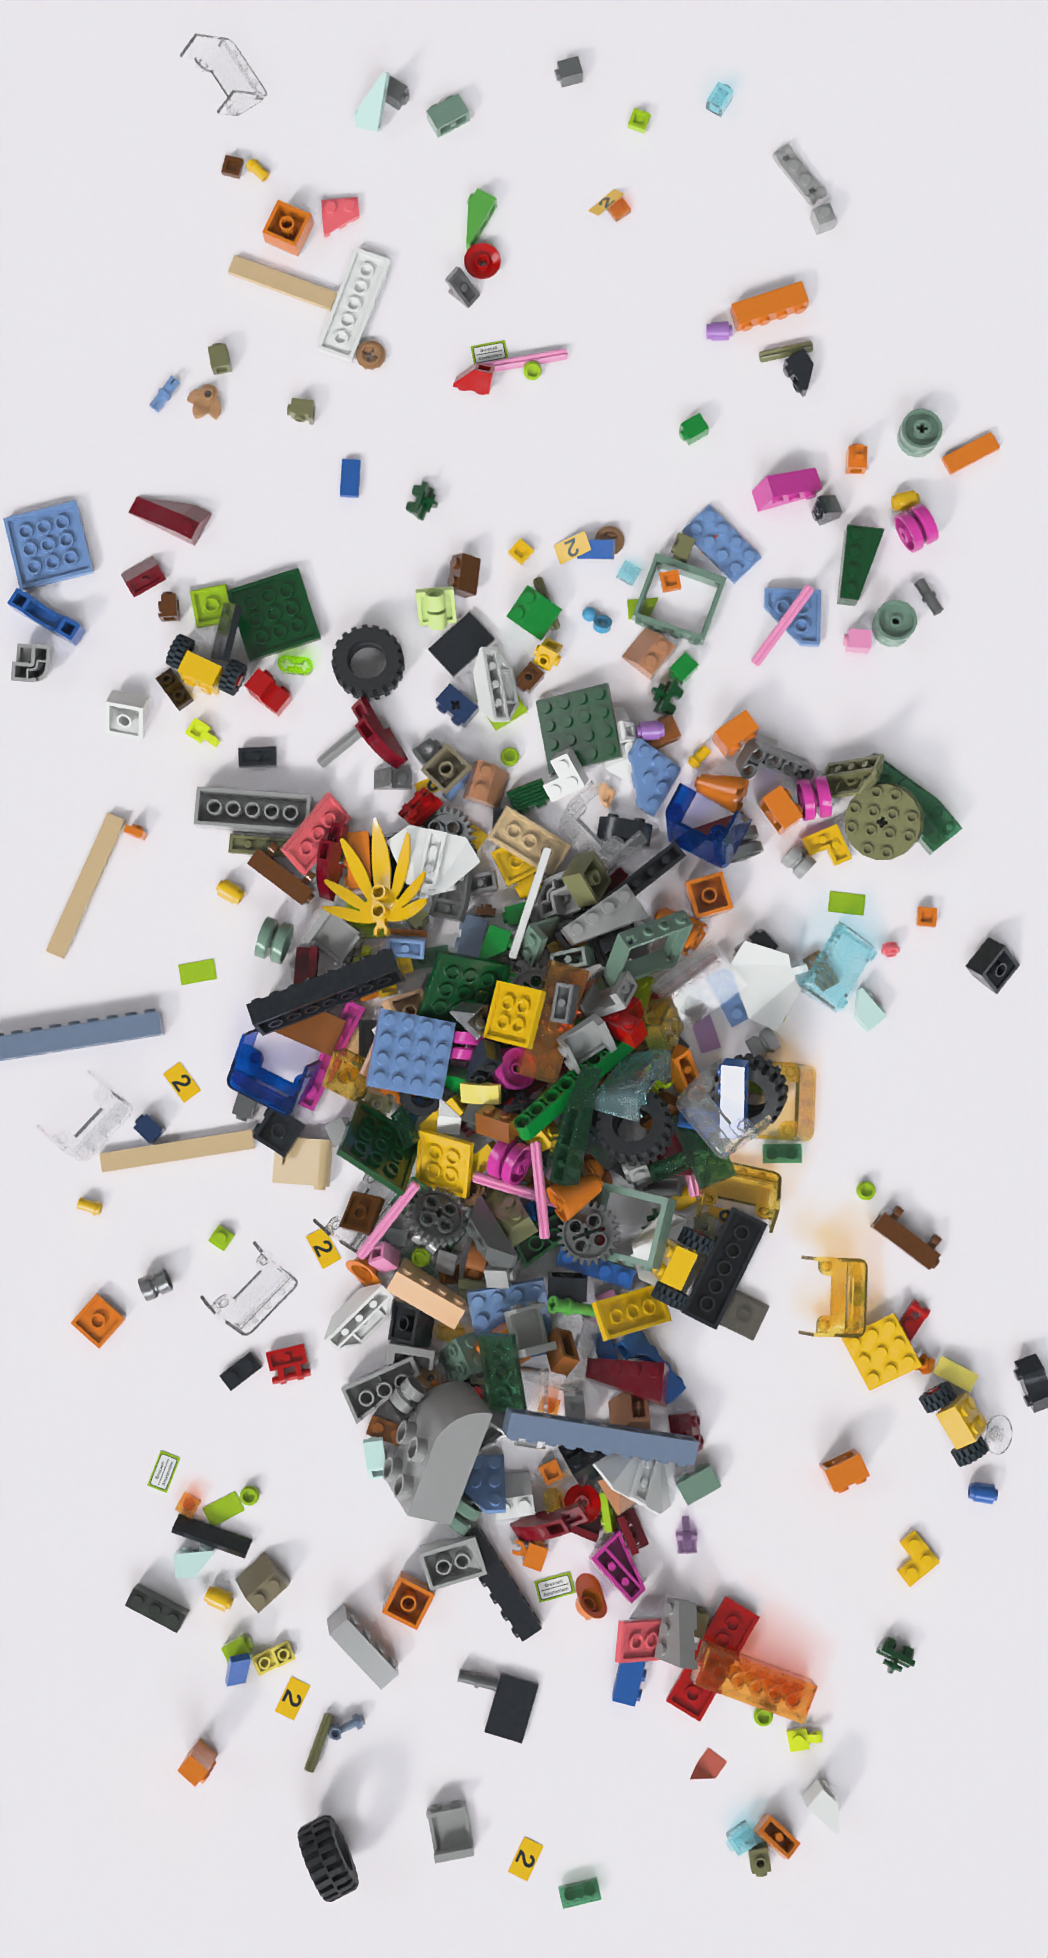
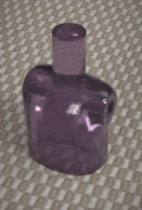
[675,1515,698,1554]

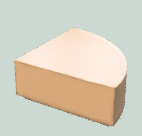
[598,783,616,808]

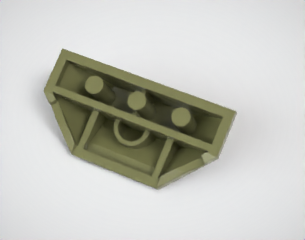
[822,754,885,798]

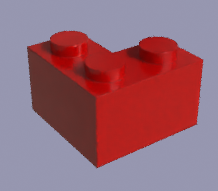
[244,668,293,717]
[601,996,648,1048]

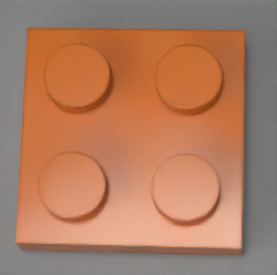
[70,1293,126,1349]

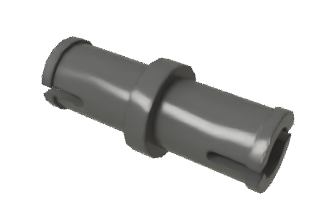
[914,578,944,616]
[457,1669,498,1692]

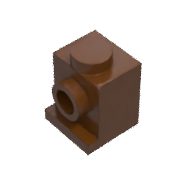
[158,591,180,622]
[515,661,545,694]

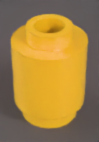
[891,490,920,512]
[514,874,543,900]
[215,879,245,905]
[670,1185,697,1212]
[203,1586,235,1612]

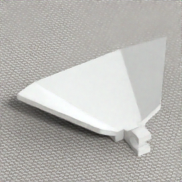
[387,825,480,899]
[729,941,809,1032]
[620,1213,696,1294]
[593,1453,671,1515]

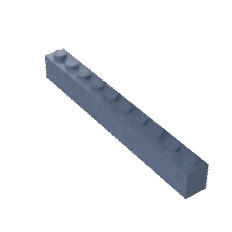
[0,1008,165,1061]
[502,1407,700,1467]

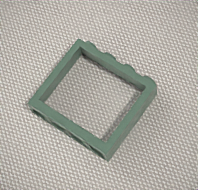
[632,553,727,645]
[603,910,693,987]
[583,1182,677,1272]

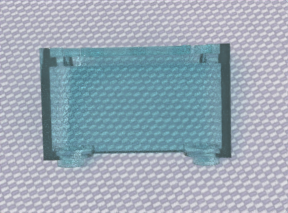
[799,921,878,1013]
[593,1048,671,1122]

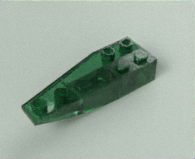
[870,753,963,856]
[545,1064,602,1186]

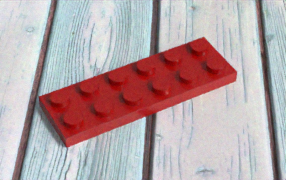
[665,1595,760,1722]

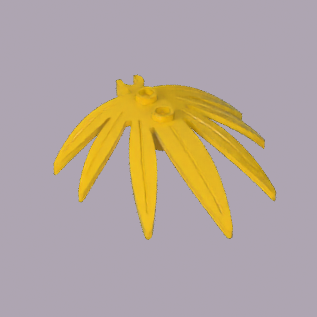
[322,818,428,937]

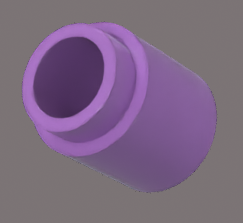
[706,321,733,341]
[636,720,665,741]

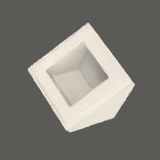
[616,721,636,743]

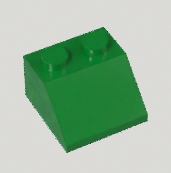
[506,585,563,641]
[478,925,514,960]

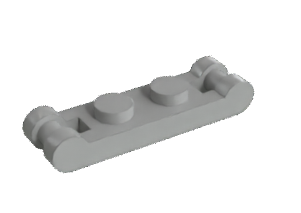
[772,143,827,206]

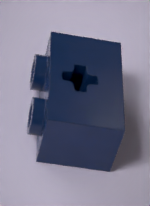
[435,683,479,728]

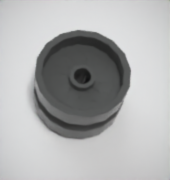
[716,825,764,864]

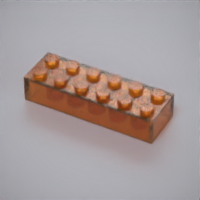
[516,959,589,1084]
[689,1639,818,1724]

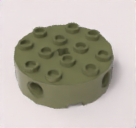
[844,783,924,860]

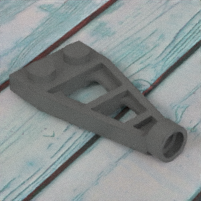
[429,847,478,923]

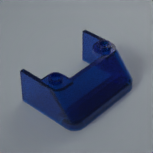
[665,783,753,868]
[226,1028,322,1116]

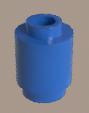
[968,1482,998,1505]

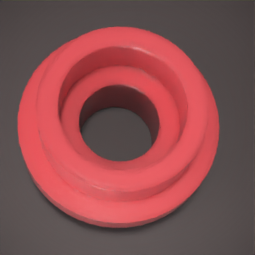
[881,942,900,957]

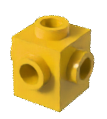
[533,637,564,671]

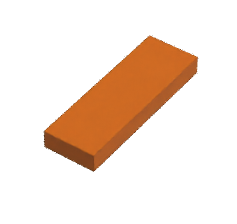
[941,432,1000,475]

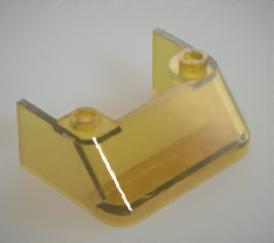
[755,1061,817,1142]
[696,1158,782,1233]
[798,1255,868,1338]

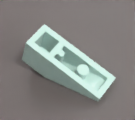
[354,72,390,132]

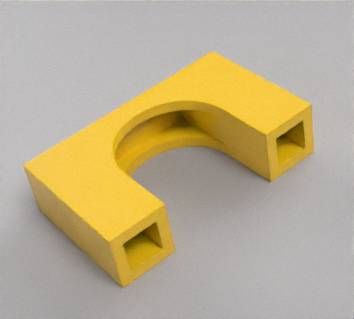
[418,1094,496,1182]

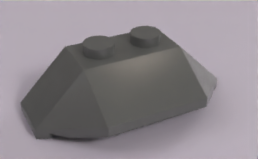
[466,1196,518,1268]

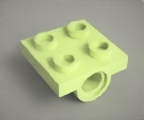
[415,586,457,630]

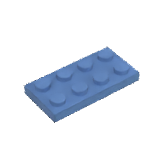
[682,505,762,585]

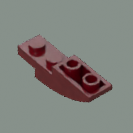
[351,697,408,769]
[316,821,349,902]
[510,1501,589,1541]

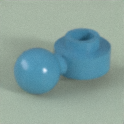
[582,607,612,634]

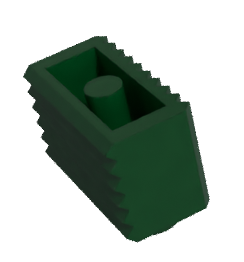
[506,778,550,815]

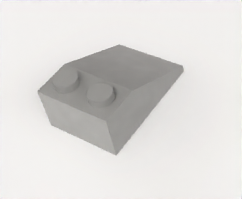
[418,1536,487,1591]

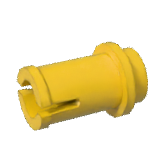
[246,158,270,182]
[687,745,711,769]
[76,1197,103,1216]

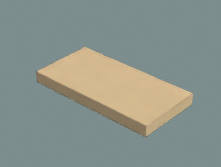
[487,805,572,877]

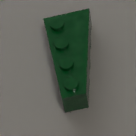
[836,524,885,606]
[516,1211,581,1268]

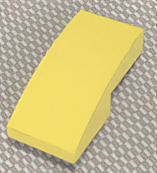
[460,1082,502,1105]
[933,1356,979,1393]
[251,1640,296,1676]

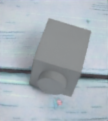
[810,202,837,235]

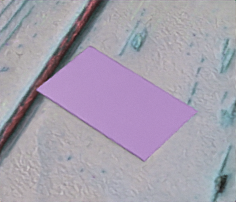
[690,1013,721,1054]

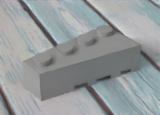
[561,884,649,946]
[340,1355,422,1425]
[326,1604,399,1690]

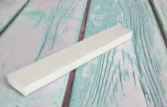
[509,847,551,961]

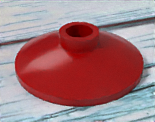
[464,243,501,279]
[563,1484,601,1524]

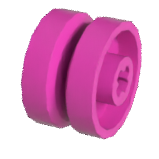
[894,503,939,553]
[796,776,832,821]
[449,1031,492,1062]
[489,1047,537,1090]
[486,1139,532,1186]

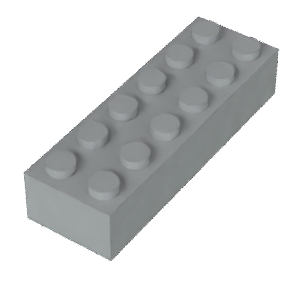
[193,786,314,835]

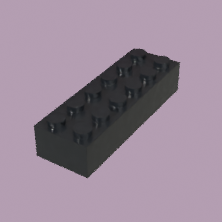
[680,1206,768,1330]

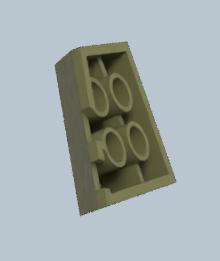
[467,1189,538,1247]

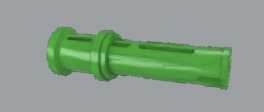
[547,1296,596,1317]

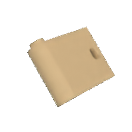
[272,1138,333,1191]

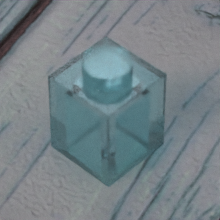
[705,81,734,118]
[725,1820,758,1857]

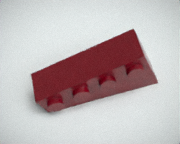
[586,1358,669,1407]

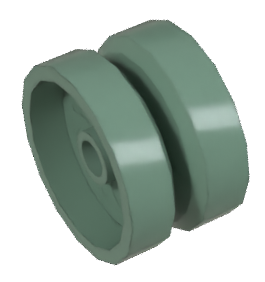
[897,408,943,458]
[871,600,917,647]
[254,916,294,964]
[448,1494,483,1536]

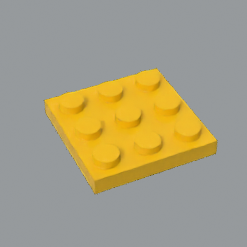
[483,980,546,1049]
[415,1128,474,1199]
[842,1312,922,1391]

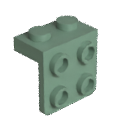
[519,916,560,967]
[439,1332,489,1382]

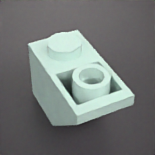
[854,987,887,1033]
[363,1436,388,1480]
[174,1545,217,1578]

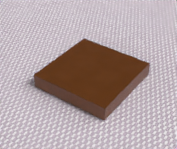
[339,1191,385,1235]

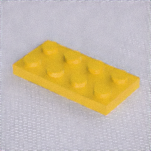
[592,1285,672,1341]

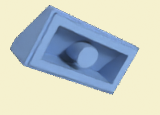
[386,934,427,960]

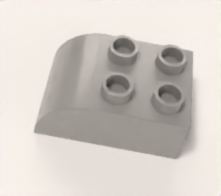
[383,1381,493,1525]

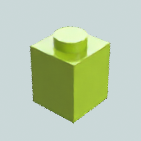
[221,1632,254,1662]

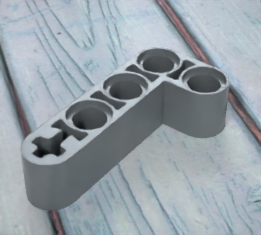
[735,739,814,780]

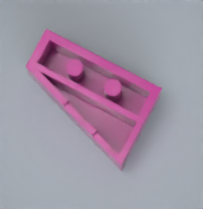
[751,467,822,512]
[588,1529,646,1604]

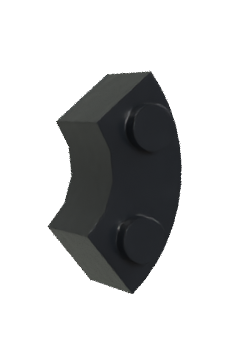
[596,813,653,847]
[1013,1353,1048,1413]

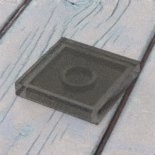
[719,1289,770,1341]

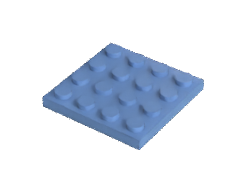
[3,500,94,591]
[365,1008,456,1100]
[466,1277,553,1357]

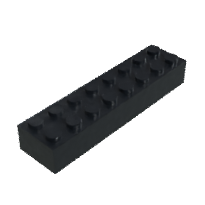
[246,948,406,1036]

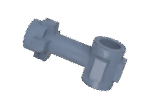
[328,1713,366,1741]

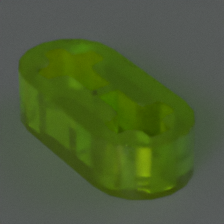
[277,655,314,676]

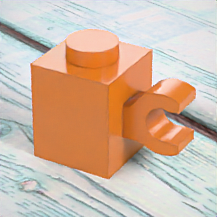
[845,443,868,474]
[512,1539,549,1572]

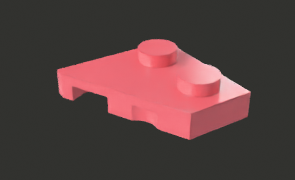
[321,197,360,237]

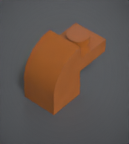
[463,1239,487,1281]

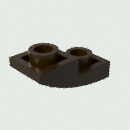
[155,668,194,711]

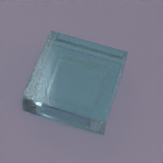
[616,560,642,586]

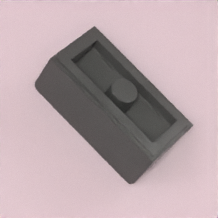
[550,982,579,1025]

